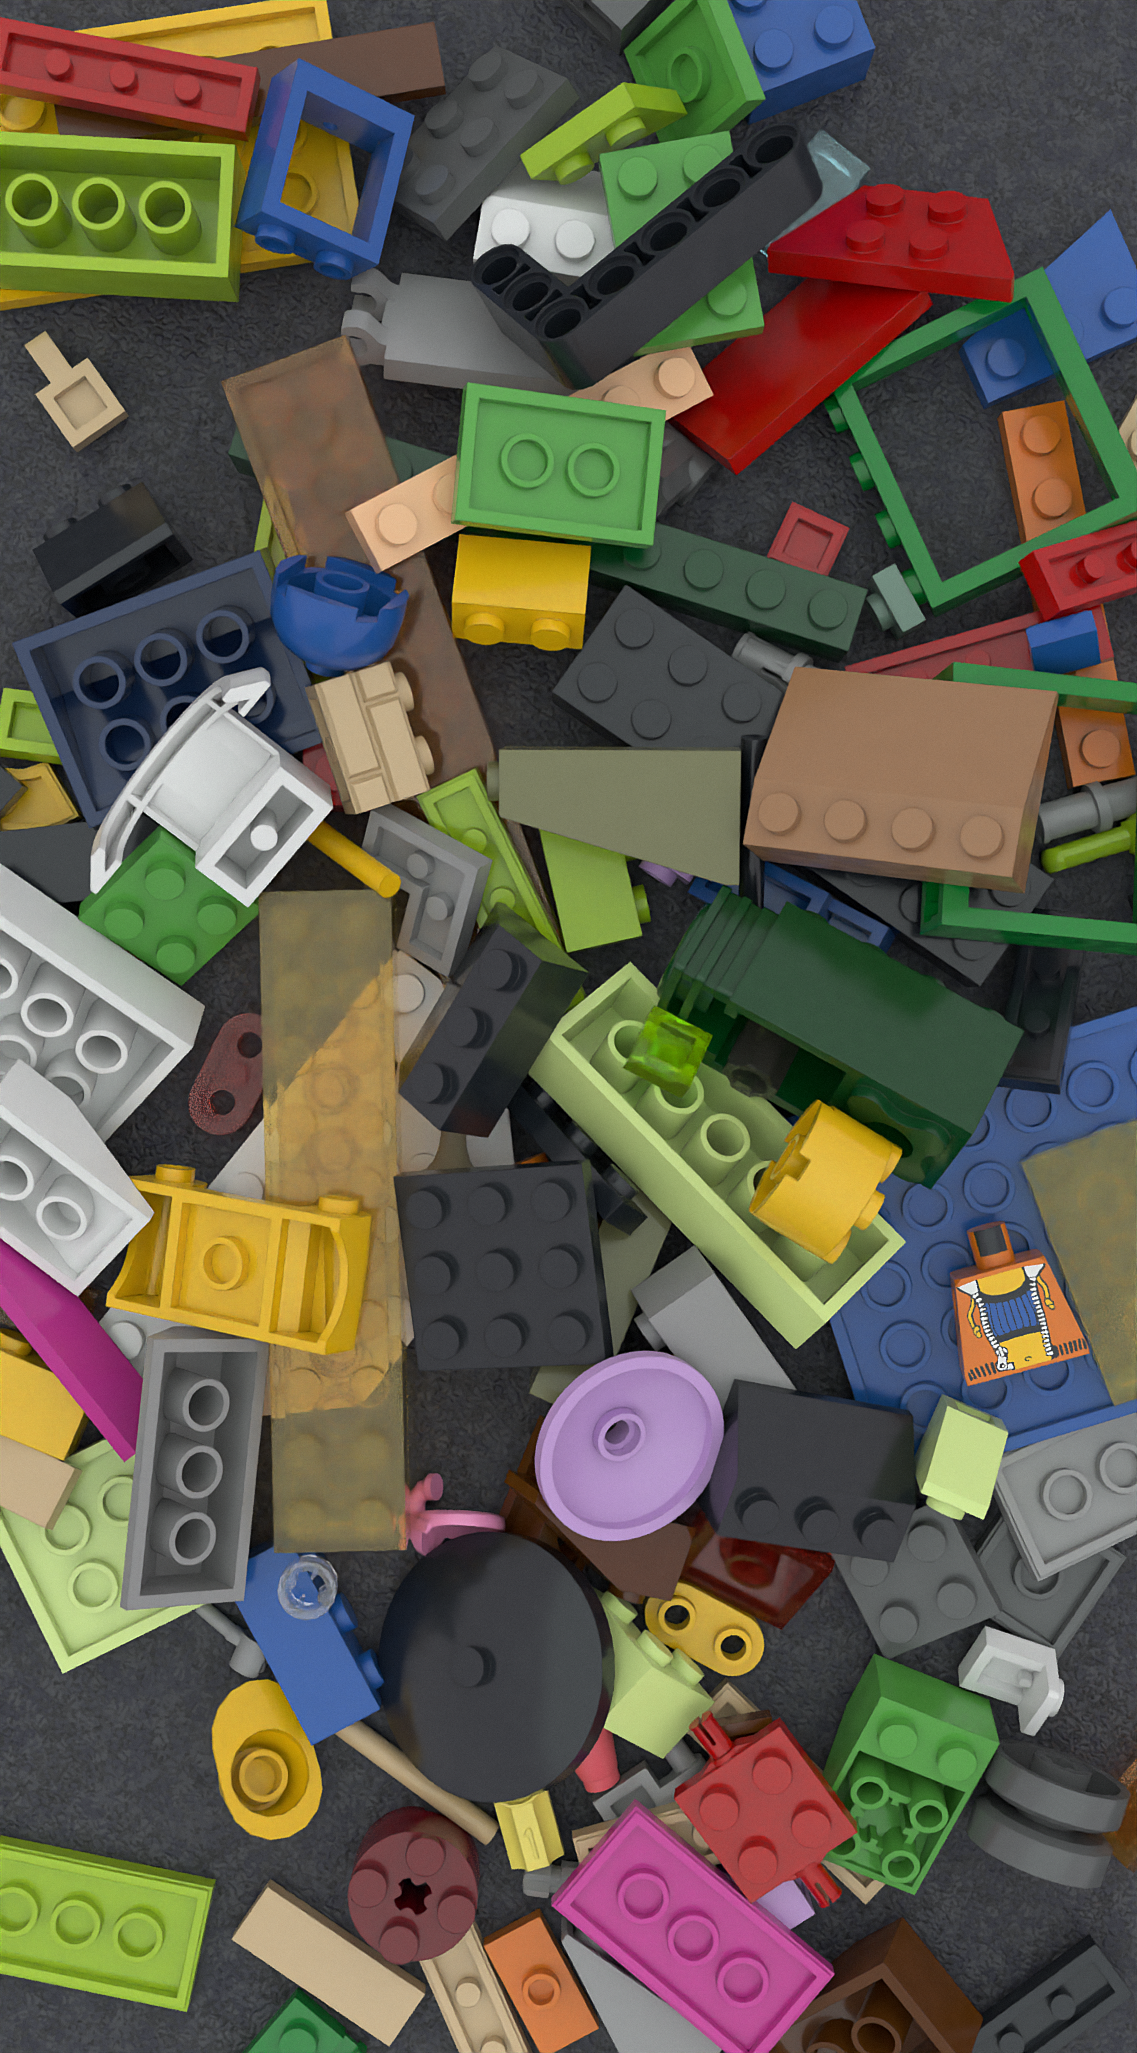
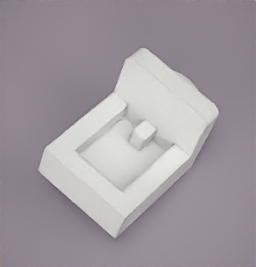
[958,1626,1064,1736]

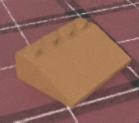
[743,667,1059,894]

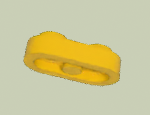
[644,1577,764,1676]

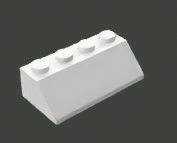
[473,160,614,287]

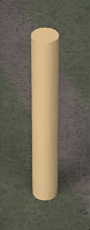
[335,1720,500,1845]

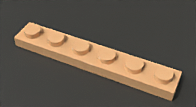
[345,347,714,574]

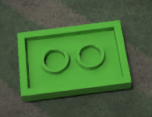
[598,131,765,357]
[451,382,666,549]

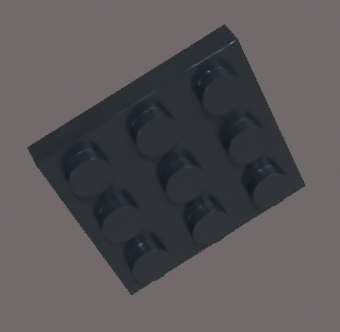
[393,1159,614,1371]

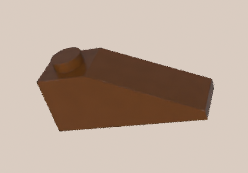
[504,1470,697,1604]

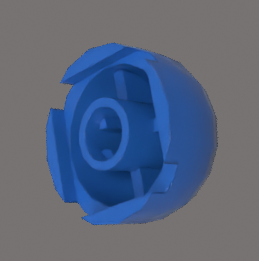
[270,555,409,677]

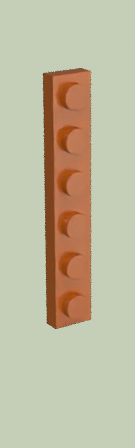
[997,400,1136,789]

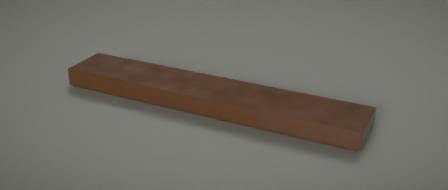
[54,22,446,141]

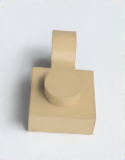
[24,331,129,452]

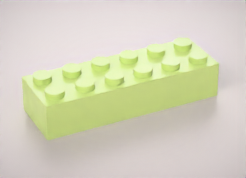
[528,962,906,1349]

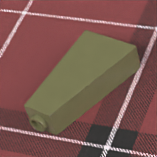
[487,746,741,885]
[529,1169,672,1404]

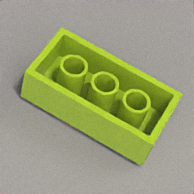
[0,131,246,302]

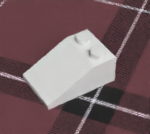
[0,1058,155,1297]

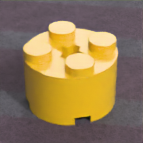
[749,1100,902,1264]

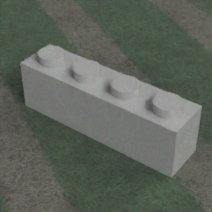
[631,1245,797,1412]

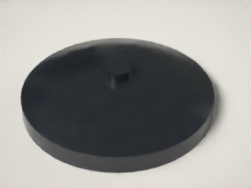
[378,1532,615,1803]

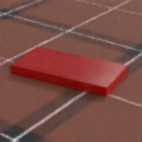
[666,277,933,475]

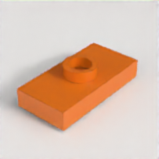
[484,1908,599,2053]

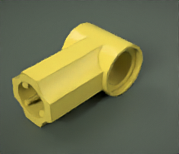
[494,1790,565,1872]

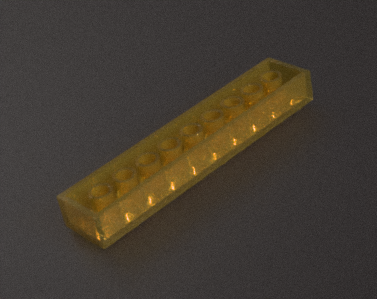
[258,889,411,1553]

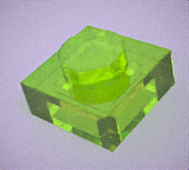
[623,1005,712,1099]

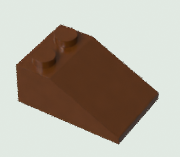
[769,1917,983,2053]

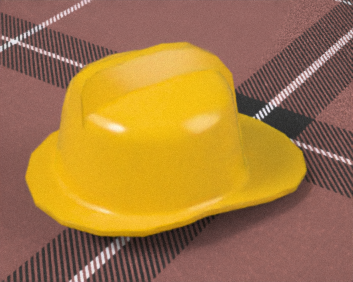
[212,1679,323,1840]

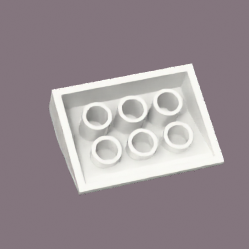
[0,864,205,1143]

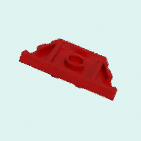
[767,184,1014,303]

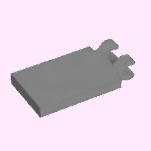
[341,268,579,396]

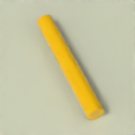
[306,821,401,898]

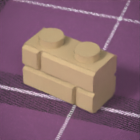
[305,661,434,814]

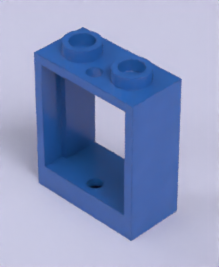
[235,58,415,280]

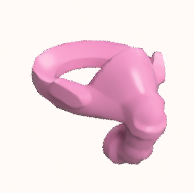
[399,1473,505,1557]

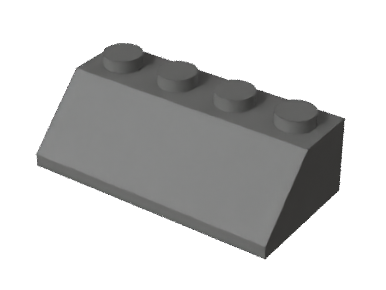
[120,1326,270,1611]

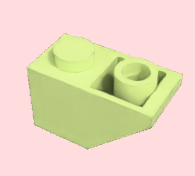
[914,1394,1009,1520]

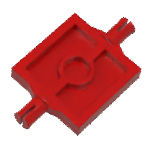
[674,1711,857,1908]

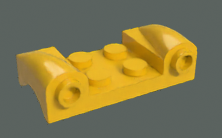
[106,1164,372,1355]

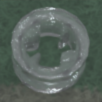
[277,1554,338,1620]

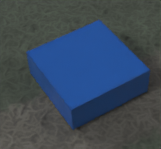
[1025,610,1101,674]

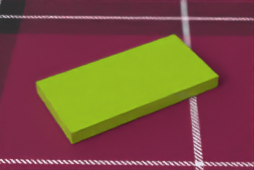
[0,1835,216,2012]

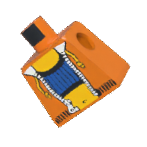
[950,1221,1090,1386]

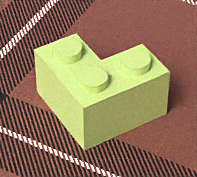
[593,1587,715,1759]

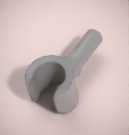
[195,1604,268,1678]

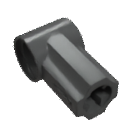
[656,421,717,518]

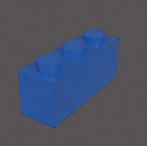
[235,1525,384,1745]

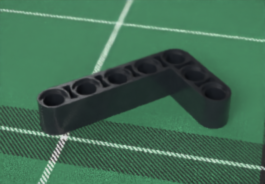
[470,122,823,390]

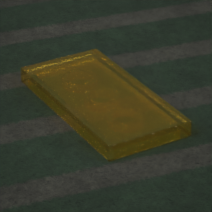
[1020,1117,1137,1406]

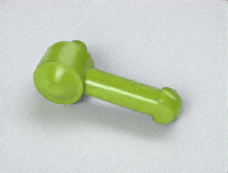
[1040,812,1136,874]

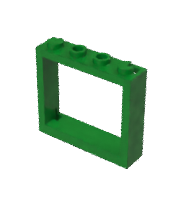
[823,266,1137,618]
[920,662,1137,956]

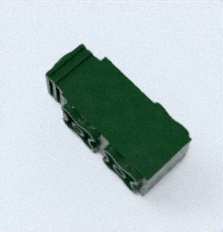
[652,884,1024,1190]

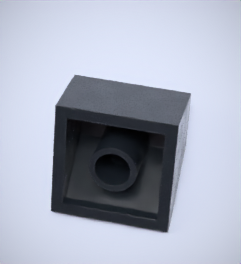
[33,482,193,618]

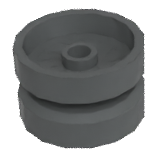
[966,1739,1131,1889]

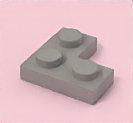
[362,804,493,977]

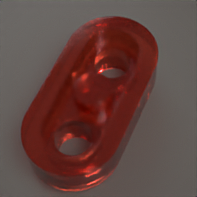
[188,1013,283,1135]

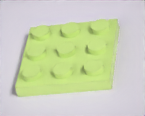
[0,1438,205,1674]

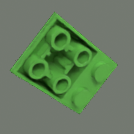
[822,1654,1000,1895]

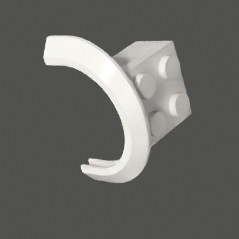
[90,667,333,907]

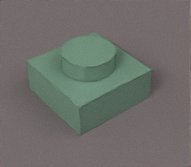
[864,563,926,641]

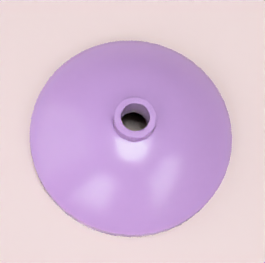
[535,1351,724,1541]

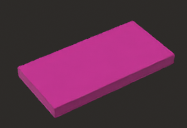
[552,1799,835,2053]

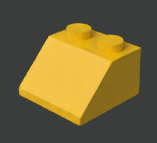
[452,534,591,651]

